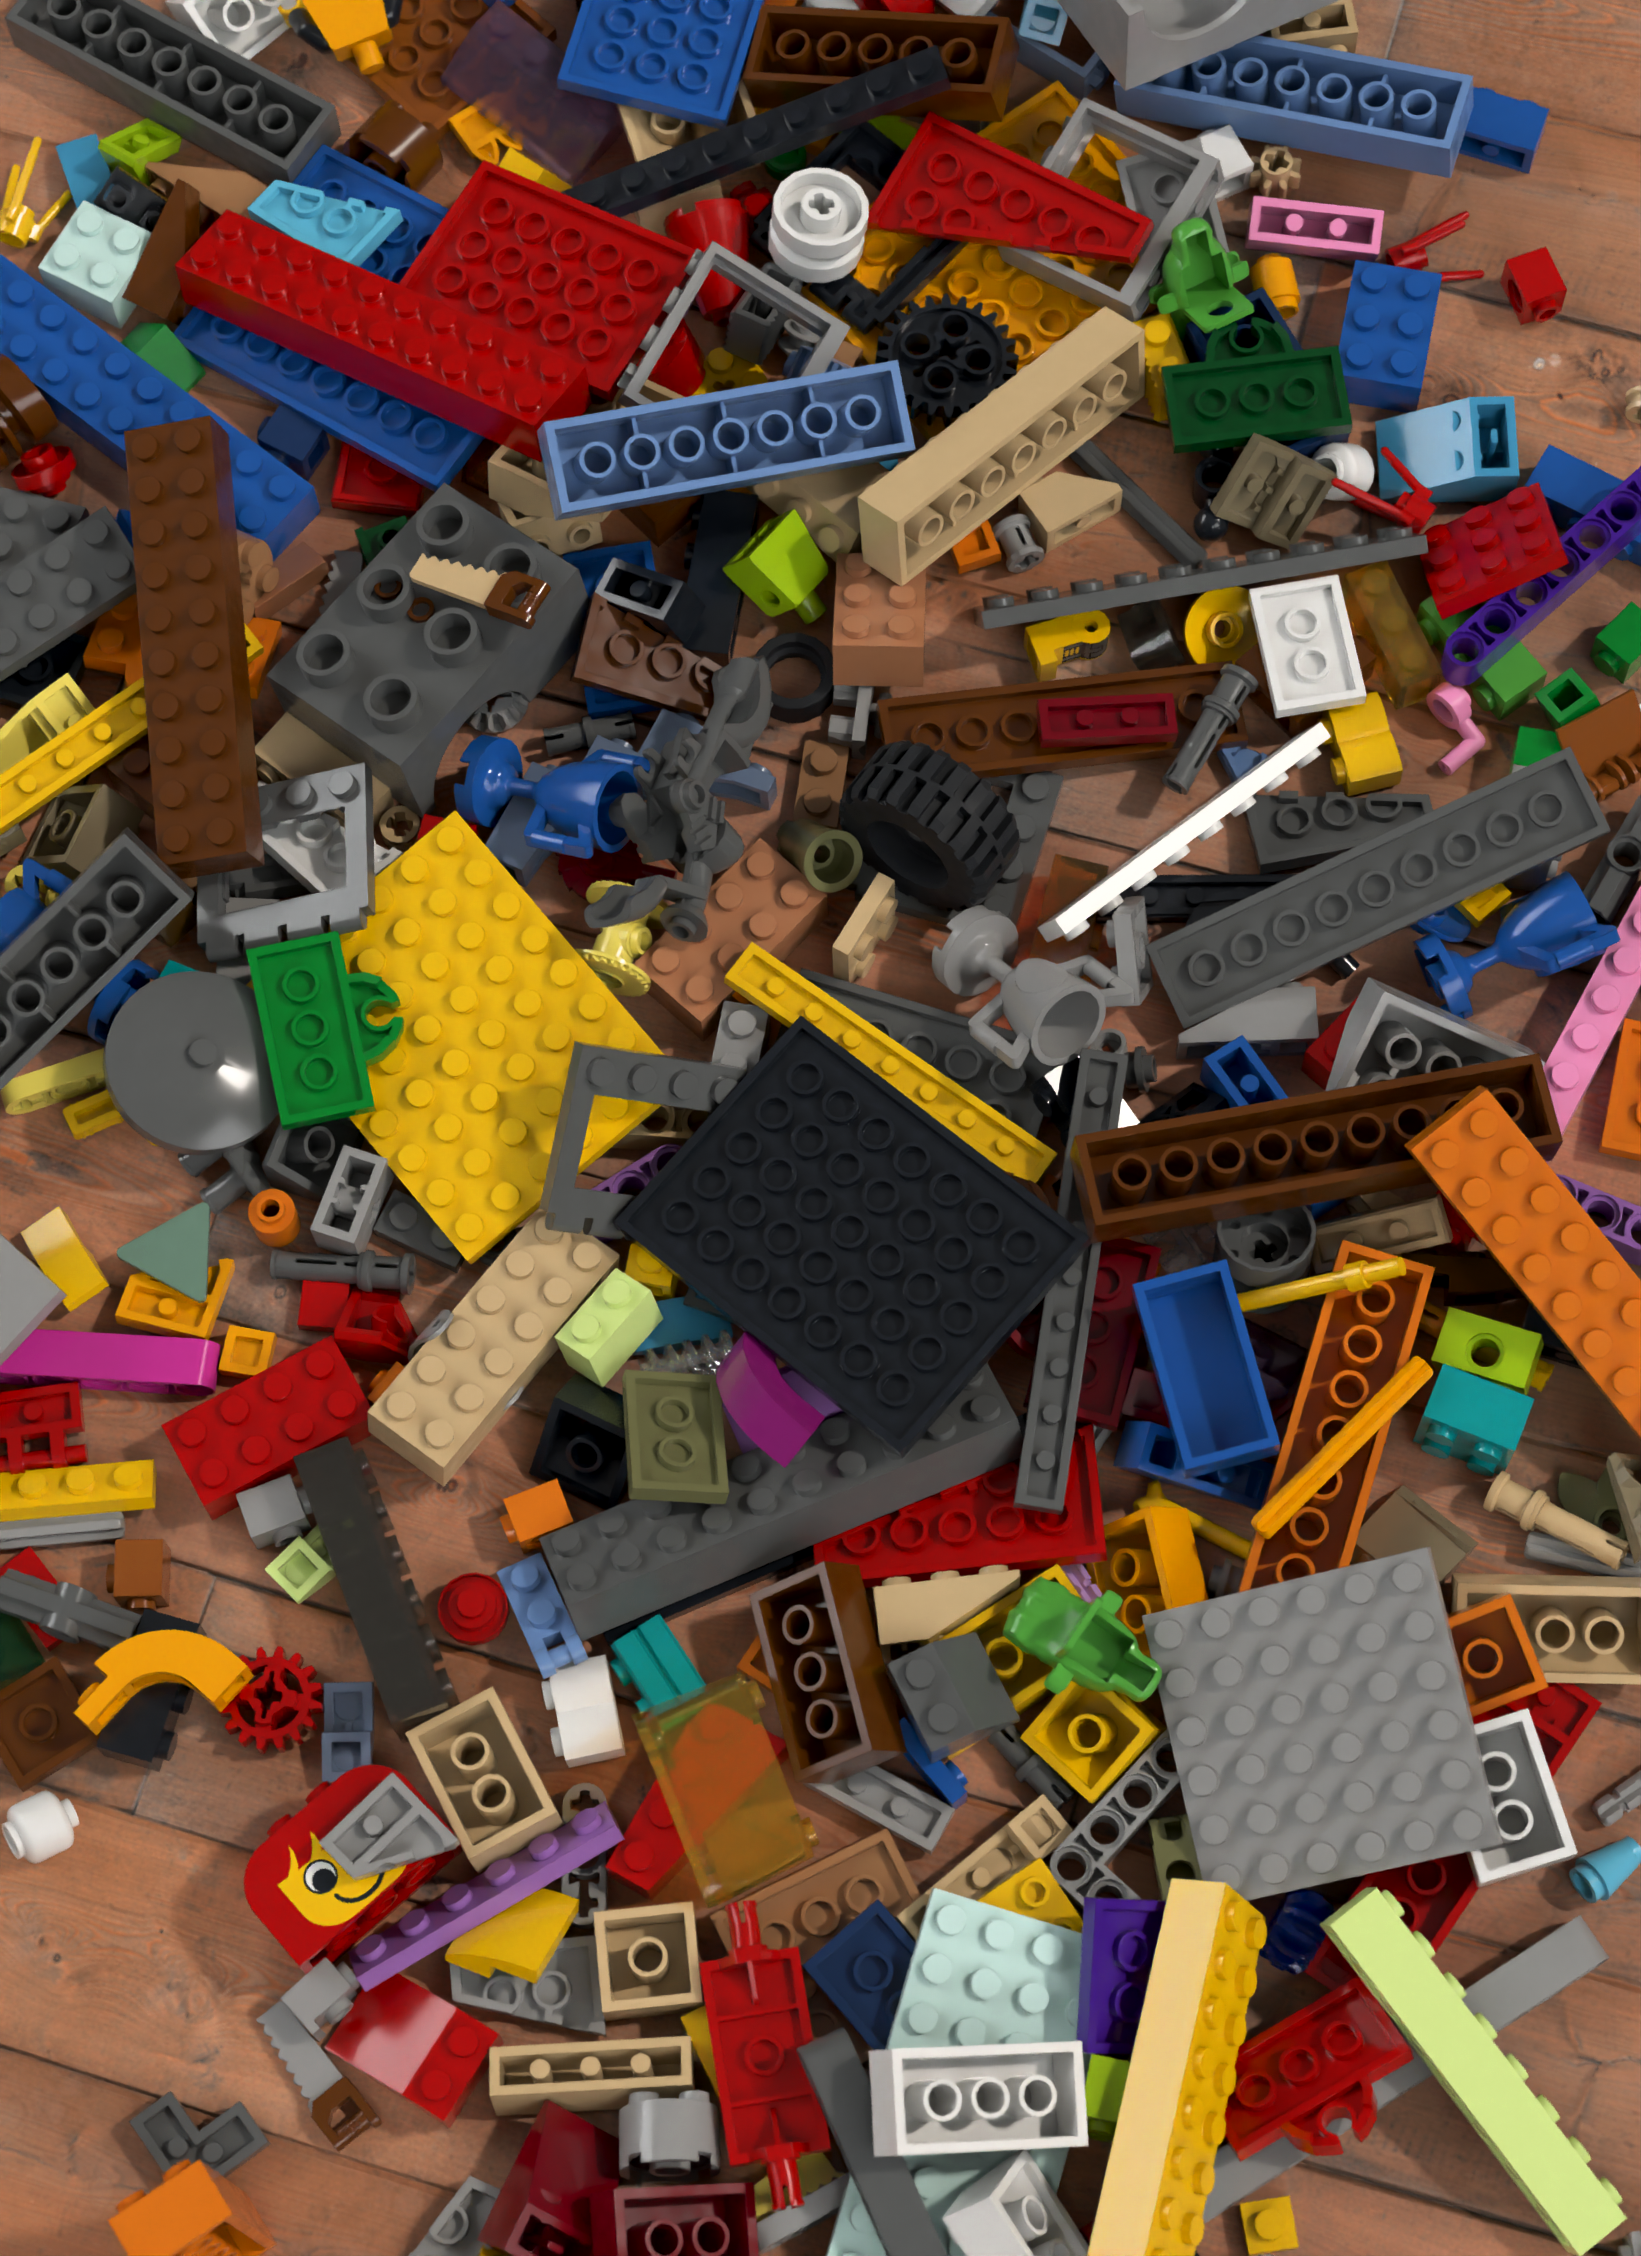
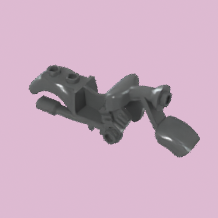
[584,655,773,942]

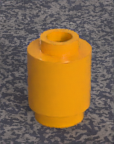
[1249,253,1301,321]

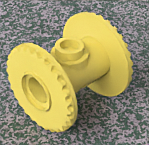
[575,880,669,997]

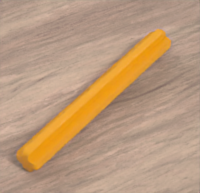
[1251,1356,1434,1539]

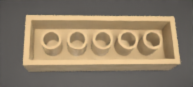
[367,1208,620,1487]

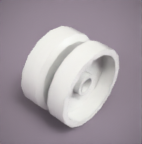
[768,167,869,283]

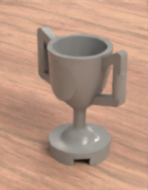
[932,905,1135,1069]

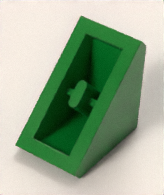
[121,322,206,393]

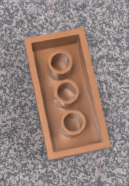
[634,838,828,1042]

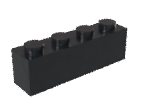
[682,490,759,667]

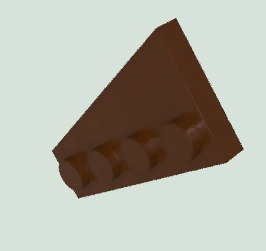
[570,592,722,721]

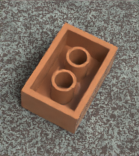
[833,553,927,687]

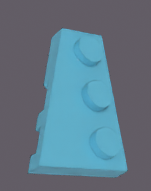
[247,179,403,267]

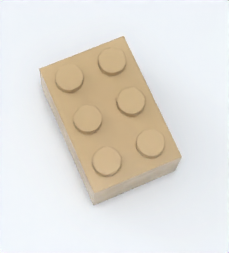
[405,1686,565,1874]

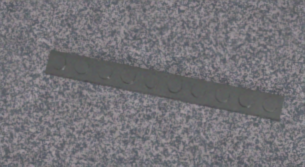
[1013,1048,1128,1515]

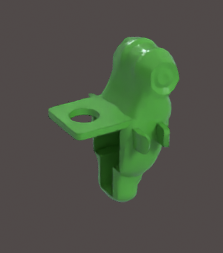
[1148,217,1254,341]
[1003,1576,1162,1702]

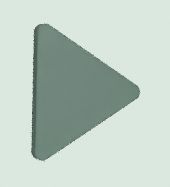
[117,1202,211,1303]

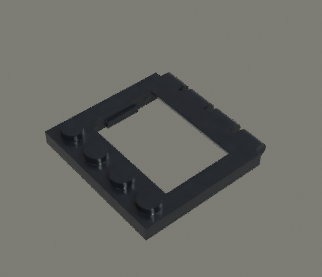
[749,121,969,335]

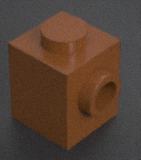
[106,1539,171,1614]

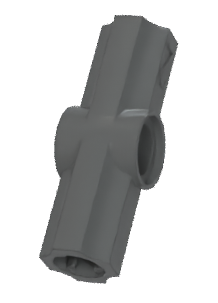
[1583,795,1641,925]
[0,1568,142,1650]

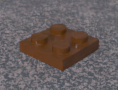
[0,1656,102,1792]

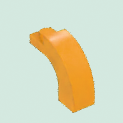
[74,1630,254,1736]

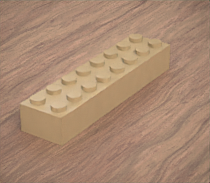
[858,306,1145,587]

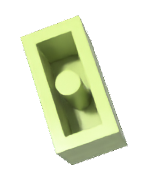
[554,1268,663,1388]

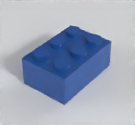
[1339,259,1442,413]

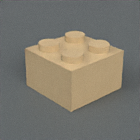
[593,1901,704,2021]

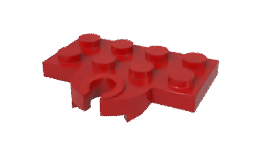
[1224,1976,1414,2162]

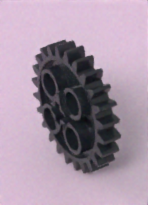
[875,294,1019,428]

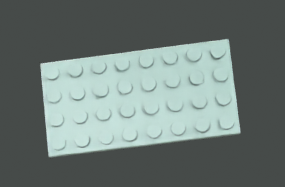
[826,1888,1096,2256]

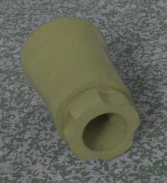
[776,818,863,892]

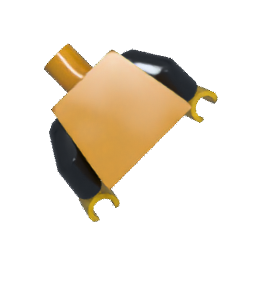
[278,0,403,75]

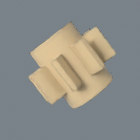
[1249,145,1301,199]

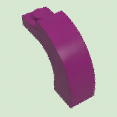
[716,1331,825,1468]

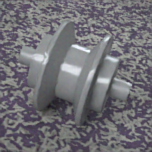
[778,319,820,356]

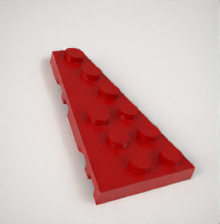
[867,111,1155,264]
[813,1423,1108,1588]

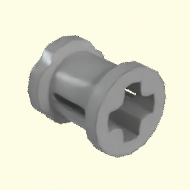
[992,514,1045,573]

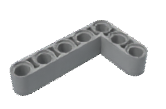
[1049,1728,1181,1915]

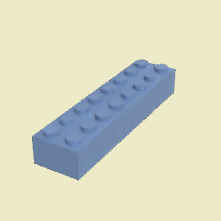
[1113,35,1474,178]
[537,360,916,521]

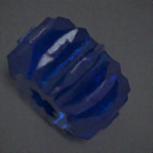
[1260,1888,1334,1975]

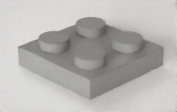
[1106,896,1153,1007]

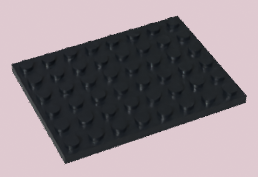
[614,1016,1090,1459]

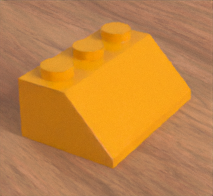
[1086,1506,1209,1658]

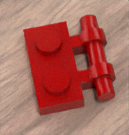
[0,1381,88,1474]

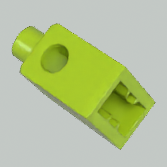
[722,508,828,624]

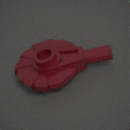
[555,839,677,901]

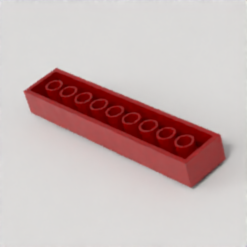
[175,209,592,462]

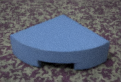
[1217,746,1268,783]

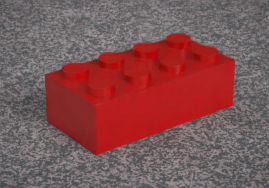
[161,1335,372,1521]

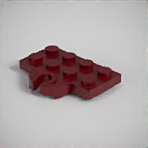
[1006,1238,1162,1431]

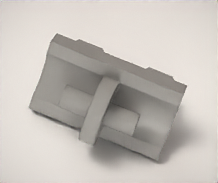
[828,685,893,760]

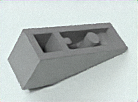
[1176,982,1319,1059]

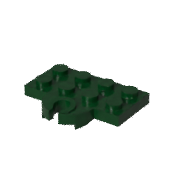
[1161,317,1353,454]

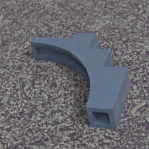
[485,708,777,888]

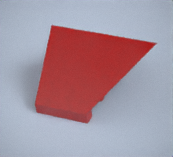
[334,1286,418,1366]

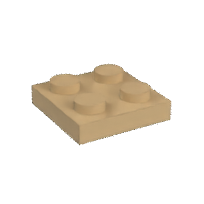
[832,872,899,983]

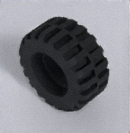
[839,740,1020,912]

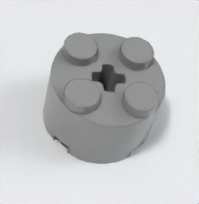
[619,2090,721,2184]

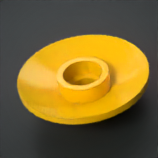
[1183,586,1258,665]

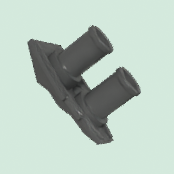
[177,1141,270,1215]

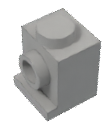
[281,1957,360,2042]

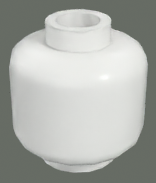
[1311,442,1375,501]
[2,1790,79,1864]

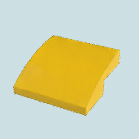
[445,1888,579,1984]

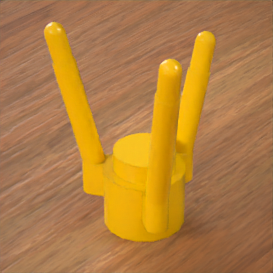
[0,137,72,249]

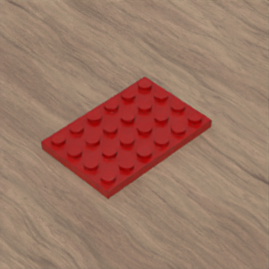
[399,160,695,402]

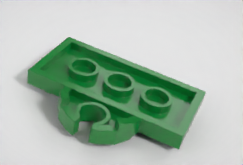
[246,931,404,1131]

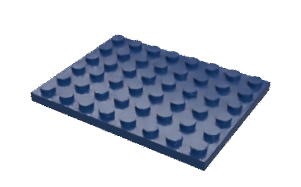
[173,144,485,492]

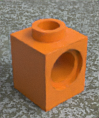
[499,1479,574,1555]

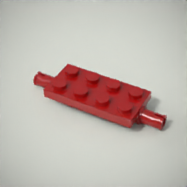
[699,1900,831,2211]

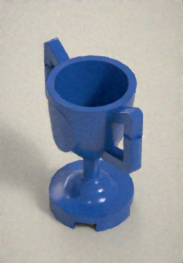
[454,735,650,859]
[0,858,160,1047]
[1413,871,1620,1019]

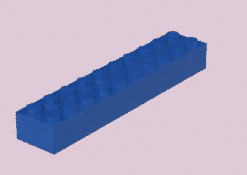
[0,254,321,562]

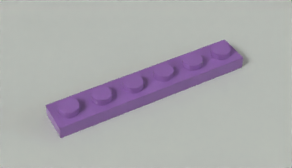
[348,1801,624,1992]

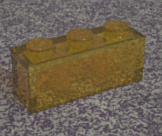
[1342,560,1443,710]

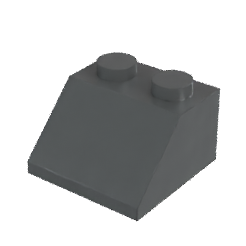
[887,1632,1020,1764]

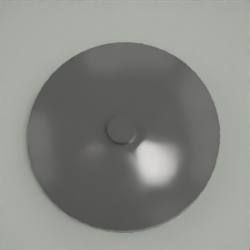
[103,971,279,1155]

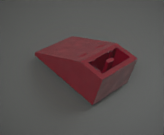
[477,2099,620,2256]

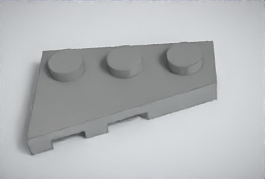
[450,1935,607,2037]

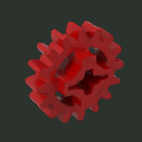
[218,1646,324,1754]

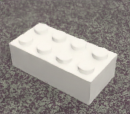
[869,2041,1088,2157]

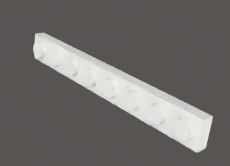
[1037,722,1331,943]

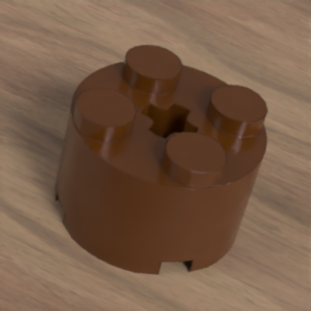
[343,100,443,193]

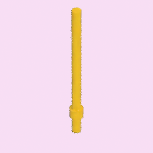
[1141,1257,1406,1333]

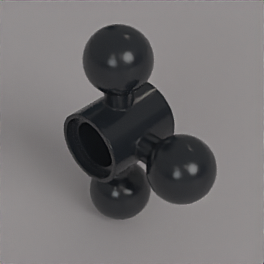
[1192,447,1234,542]

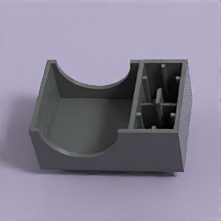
[266,483,589,818]

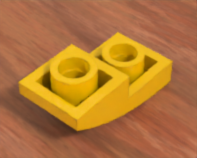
[20,1206,109,1312]

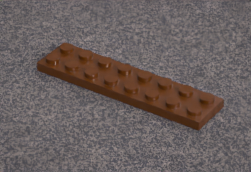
[876,660,1249,779]

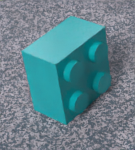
[1413,1363,1535,1476]

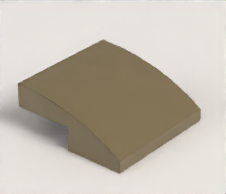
[1209,433,1338,549]

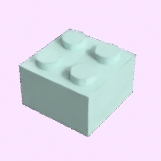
[38,200,152,329]

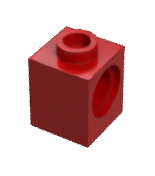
[1500,246,1567,325]

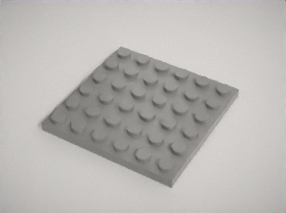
[1142,1547,1503,1901]

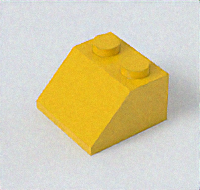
[1020,1680,1167,1804]

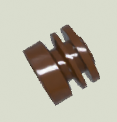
[0,353,59,472]

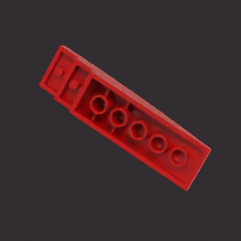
[1302,1660,1602,2020]

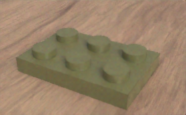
[622,1370,729,1504]

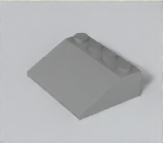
[1325,977,1546,1091]

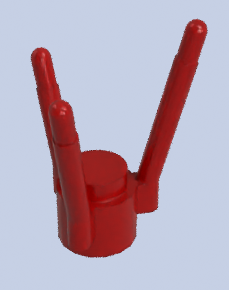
[1385,211,1484,282]
[1331,447,1437,534]

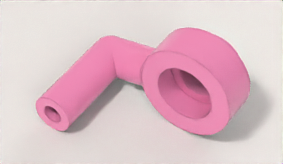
[1426,682,1485,776]

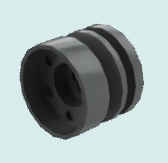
[1212,1205,1317,1315]

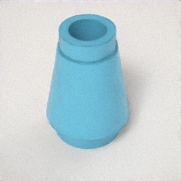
[1569,1836,1641,1903]

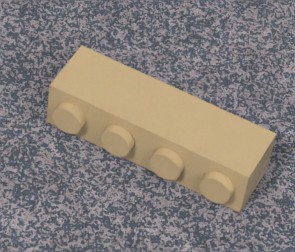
[489,2036,696,2116]

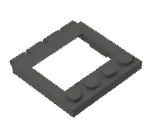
[197,762,375,963]
[846,771,1064,929]
[539,1041,748,1241]

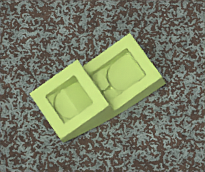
[264,1506,372,1604]

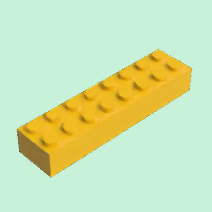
[1087,1878,1267,2256]

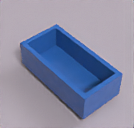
[1133,1259,1280,1479]

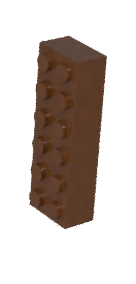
[742,5,1020,122]

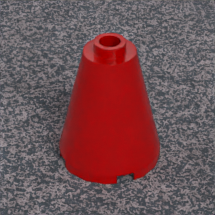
[663,198,750,327]

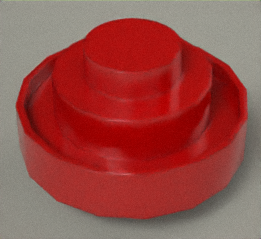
[11,443,77,497]
[437,1572,510,1646]

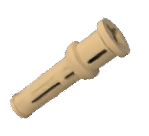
[1483,1471,1630,1570]

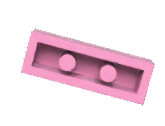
[1244,196,1384,263]

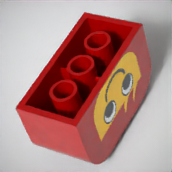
[244,1765,464,1974]

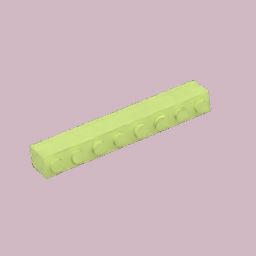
[1320,1887,1627,2256]

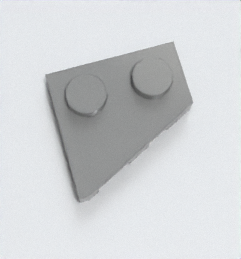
[319,1772,460,1882]

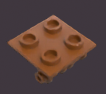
[1555,689,1641,803]

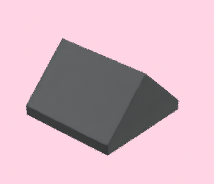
[262,1117,365,1203]

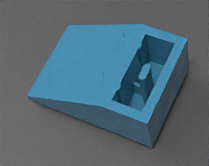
[1375,396,1520,503]

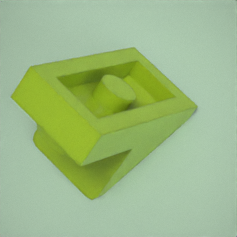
[98,118,182,186]

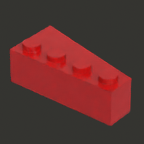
[605,1696,789,1901]

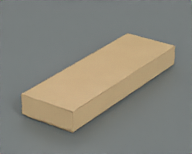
[1312,1193,1453,1274]

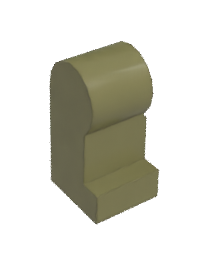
[1147,1813,1203,1900]

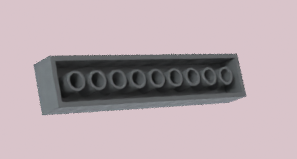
[539,1363,1023,1642]

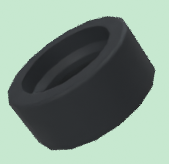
[755,633,835,723]

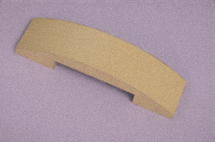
[895,1794,1073,1943]

